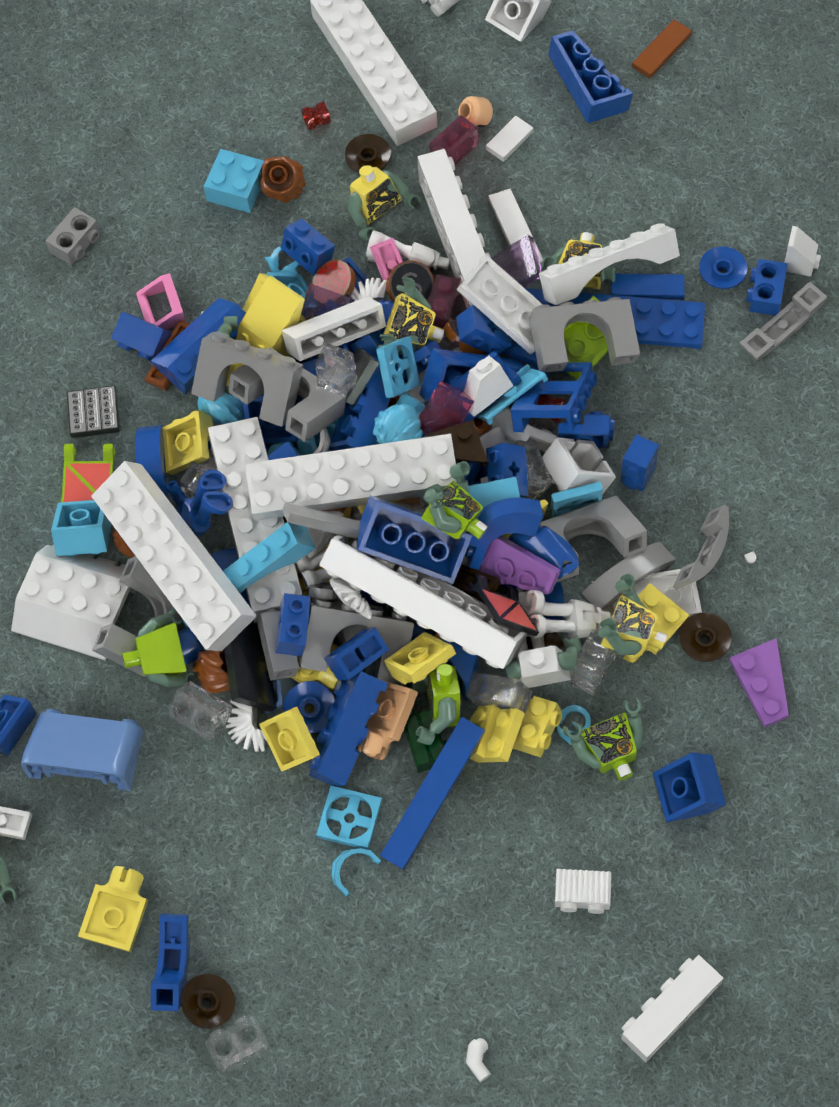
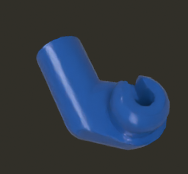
[166,480,189,515]

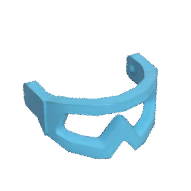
[331,848,381,896]

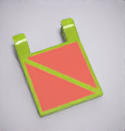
[61,444,115,503]

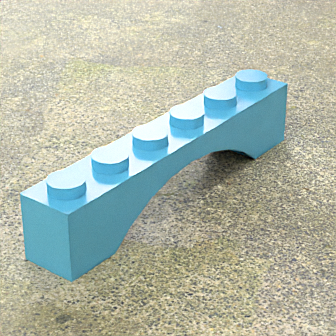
[182,522,316,627]

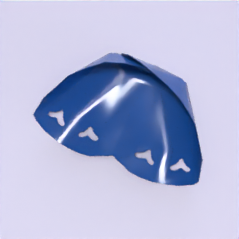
[500,526,579,588]

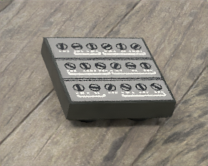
[67,385,120,438]

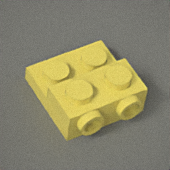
[162,411,213,475]
[384,632,456,684]
[506,693,562,758]
[470,705,525,763]
[259,706,320,772]

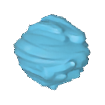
[198,392,245,424]
[373,404,422,444]

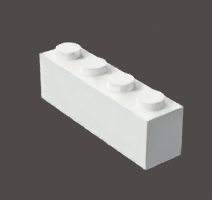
[282,297,386,361]
[621,955,723,1063]

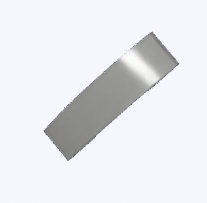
[740,282,827,360]
[673,504,729,590]
[581,541,676,610]

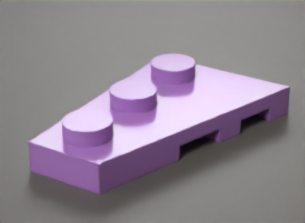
[479,536,561,595]
[729,638,789,728]

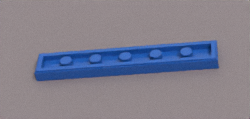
[380,717,486,870]

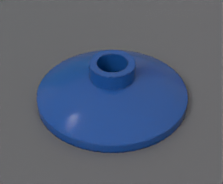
[699,246,747,289]
[283,681,335,734]

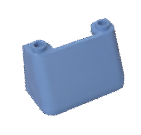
[21,709,143,791]

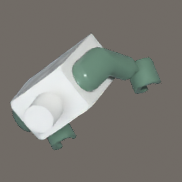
[505,635,582,689]

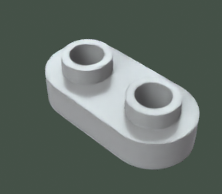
[309,583,340,603]

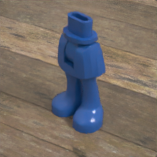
[181,470,233,538]

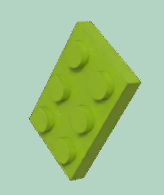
[564,296,608,381]

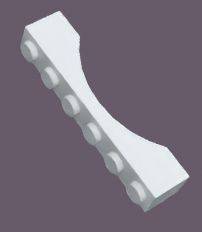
[539,224,680,305]

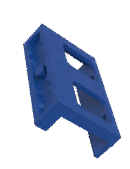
[511,362,597,433]

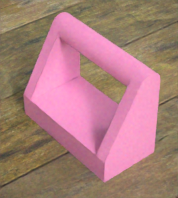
[136,273,186,330]

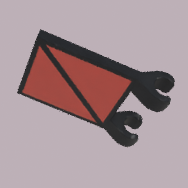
[468,574,539,637]

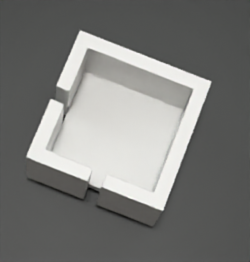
[541,437,616,494]

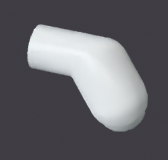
[466,1038,491,1083]

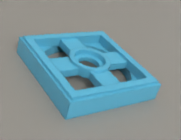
[376,337,420,398]
[550,481,603,518]
[316,786,382,850]

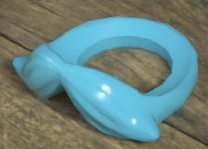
[264,247,300,274]
[557,705,591,745]

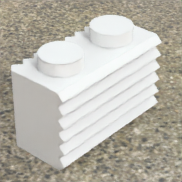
[555,869,611,914]

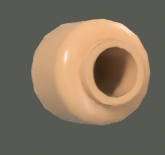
[458,96,493,128]

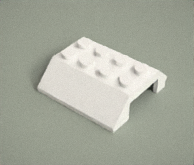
[11,545,136,661]

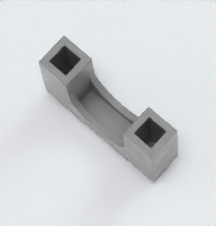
[529,297,640,373]
[191,332,303,427]
[228,347,346,442]
[539,495,647,582]
[92,556,180,677]
[257,599,370,681]
[298,599,414,684]

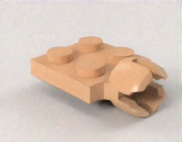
[357,681,418,760]

